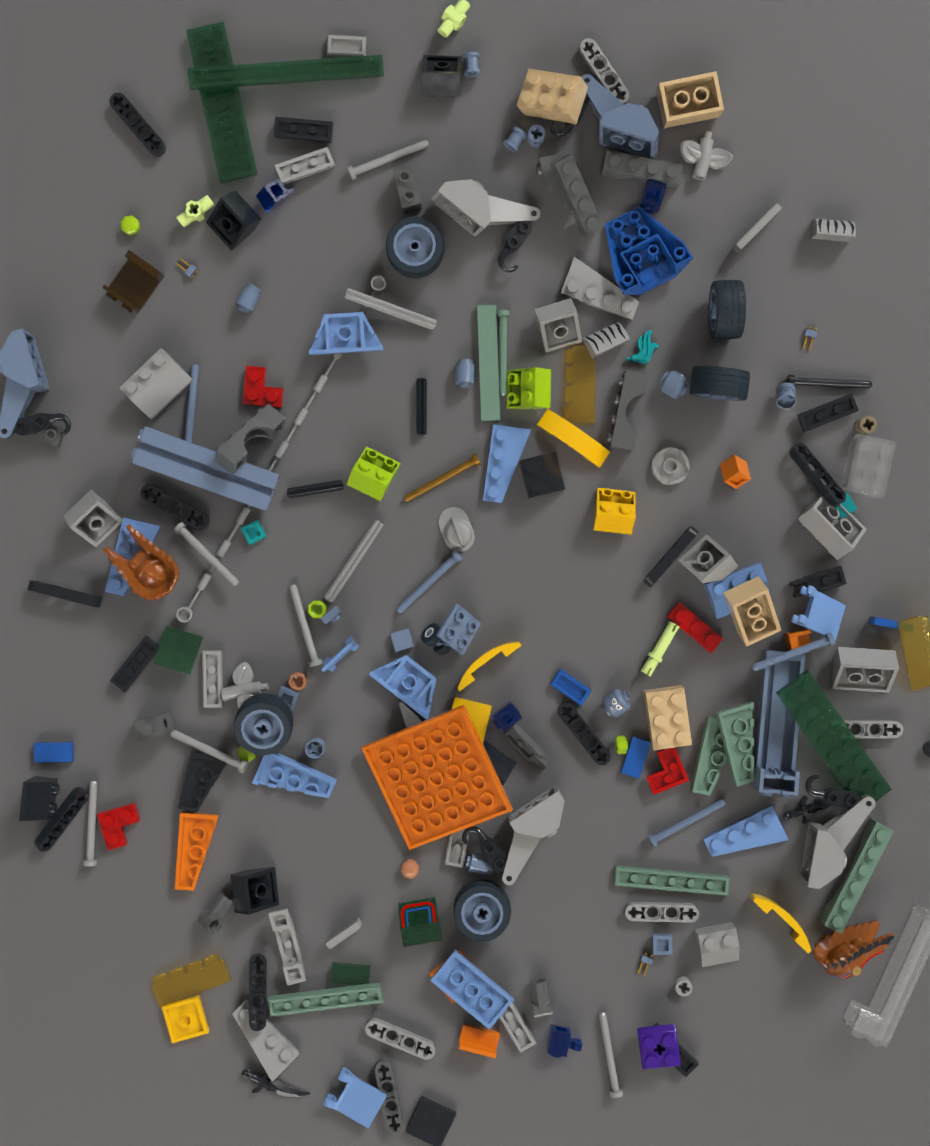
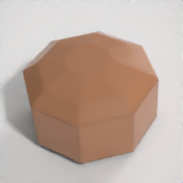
[288,672,308,691]
[400,859,419,879]

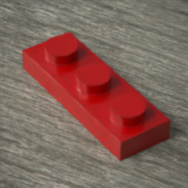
[666,602,723,653]

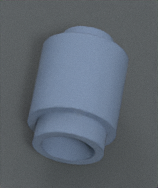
[235,283,261,314]
[455,359,475,388]
[465,853,493,876]

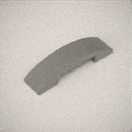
[268,908,306,986]

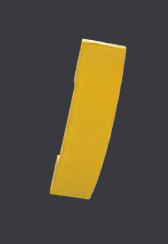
[537,409,610,468]
[458,641,522,691]
[749,893,811,954]

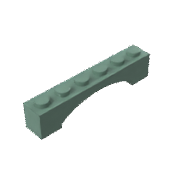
[819,818,894,934]

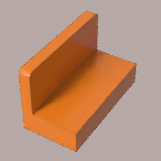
[458,1023,500,1058]

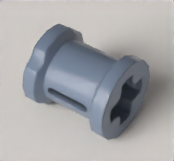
[462,52,481,77]
[527,125,546,148]
[503,126,528,153]

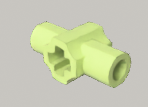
[437,0,470,38]
[176,195,214,228]

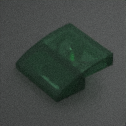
[153,626,203,675]

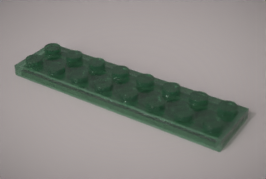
[186,22,258,183]
[776,670,892,802]

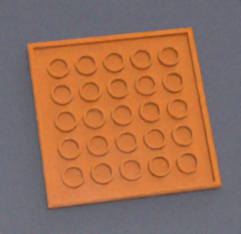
[361,705,513,850]

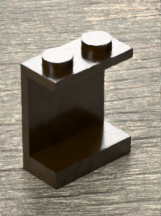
[102,250,164,313]

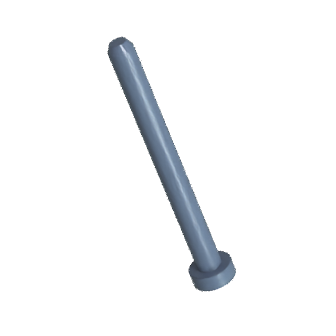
[184,364,199,443]
[396,549,463,613]
[752,632,836,671]
[648,799,726,847]

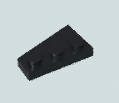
[178,751,227,812]

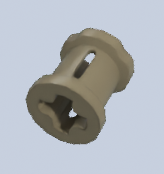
[855,416,877,435]

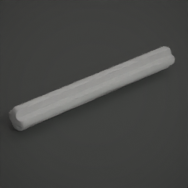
[344,288,437,330]
[324,520,383,603]

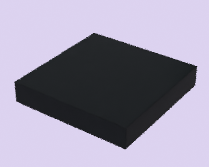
[406,1096,456,1146]

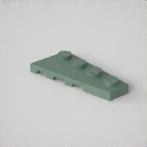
[716,702,755,787]
[690,716,728,796]

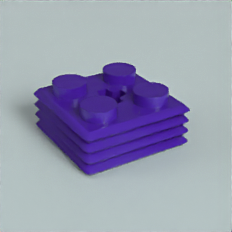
[637,1024,681,1070]

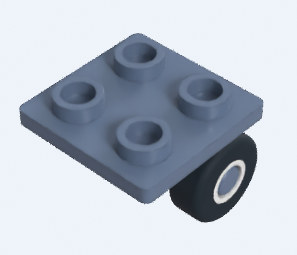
[421,603,481,655]

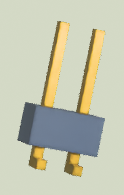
[176,258,199,278]
[803,326,817,351]
[637,952,653,976]

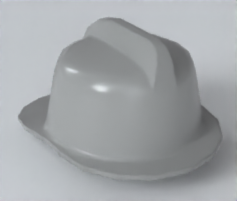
[439,507,475,552]

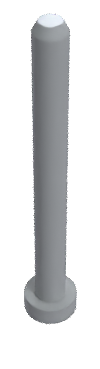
[347,140,429,180]
[174,522,239,586]
[289,584,323,667]
[170,730,249,774]
[83,781,97,866]
[599,1011,623,1098]

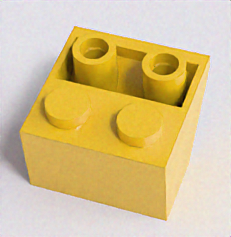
[593,488,636,535]

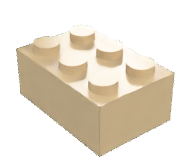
[517,68,588,124]
[656,71,724,129]
[723,576,781,647]
[643,685,692,750]

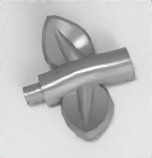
[680,131,733,180]
[221,662,269,708]

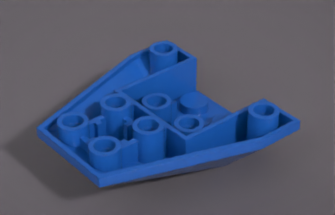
[605,206,693,295]

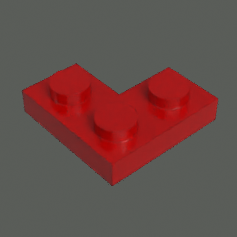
[243,366,284,408]
[646,747,689,795]
[97,802,140,850]

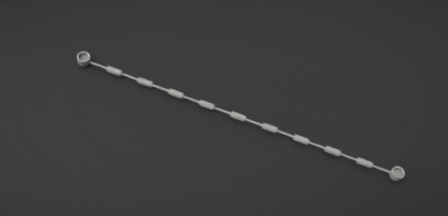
[176,276,386,622]

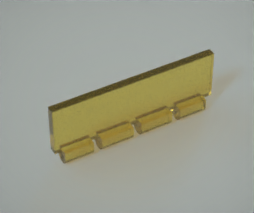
[565,346,595,423]
[897,615,930,691]
[151,954,231,1007]

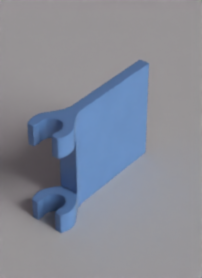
[791,585,846,641]
[321,636,360,672]
[323,1067,387,1129]

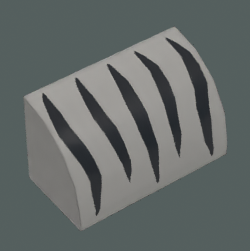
[811,218,856,242]
[582,322,630,359]

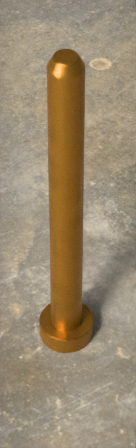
[404,453,482,502]

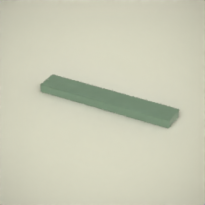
[477,305,500,421]
[614,865,730,896]
[267,982,384,1017]

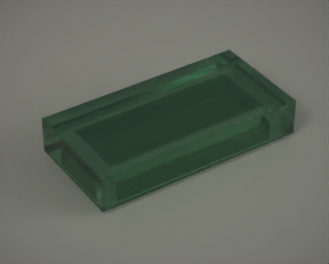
[331,962,371,985]

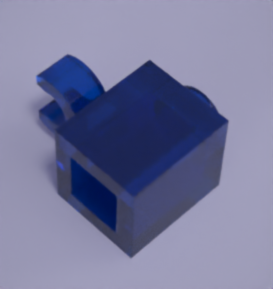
[256,178,295,212]
[639,180,667,213]
[492,700,523,731]
[547,1024,583,1058]

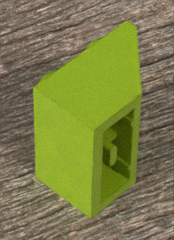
[507,367,551,409]
[346,446,401,501]

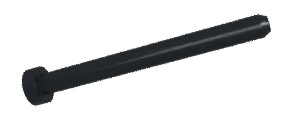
[787,374,872,388]

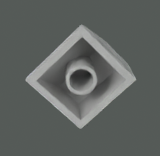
[534,298,582,352]
[63,490,122,547]
[678,534,738,583]
[694,922,740,967]

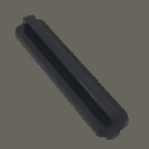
[416,378,427,435]
[287,480,344,498]

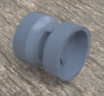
[776,382,796,410]
[305,737,326,759]

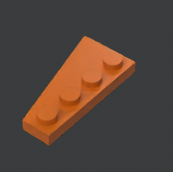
[175,812,219,891]

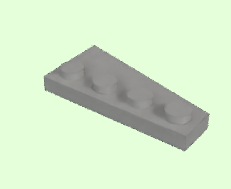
[560,257,639,321]
[232,998,300,1082]

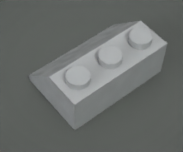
[120,348,193,420]
[797,494,867,560]
[831,647,899,693]

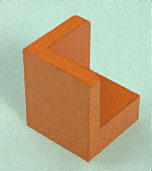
[720,454,751,489]
[784,628,812,651]

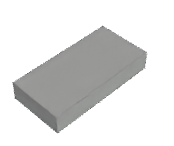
[327,35,367,58]
[325,917,362,949]

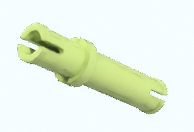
[640,621,680,677]

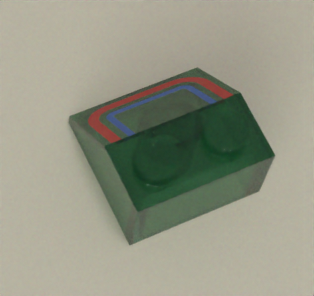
[398,897,442,947]

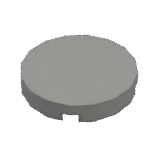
[651,447,690,485]

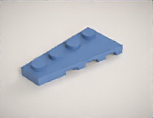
[483,424,531,503]
[105,517,162,596]
[252,752,337,798]
[702,805,789,857]

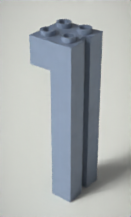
[131,426,280,511]
[751,649,805,798]

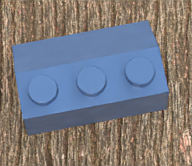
[703,563,770,619]

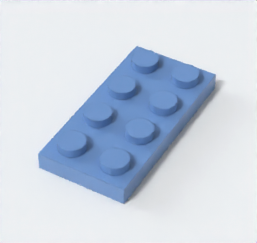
[430,949,514,1030]

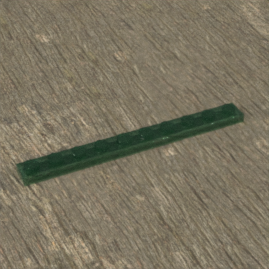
[188,55,384,90]

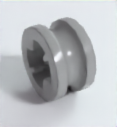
[674,977,693,996]

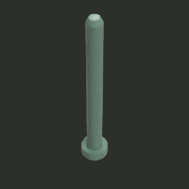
[496,310,510,396]

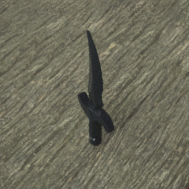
[783,787,848,825]
[241,1070,310,1098]

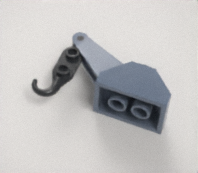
[549,74,659,159]
[0,328,71,439]

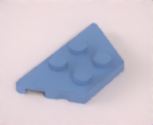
[309,312,384,355]
[369,655,437,720]

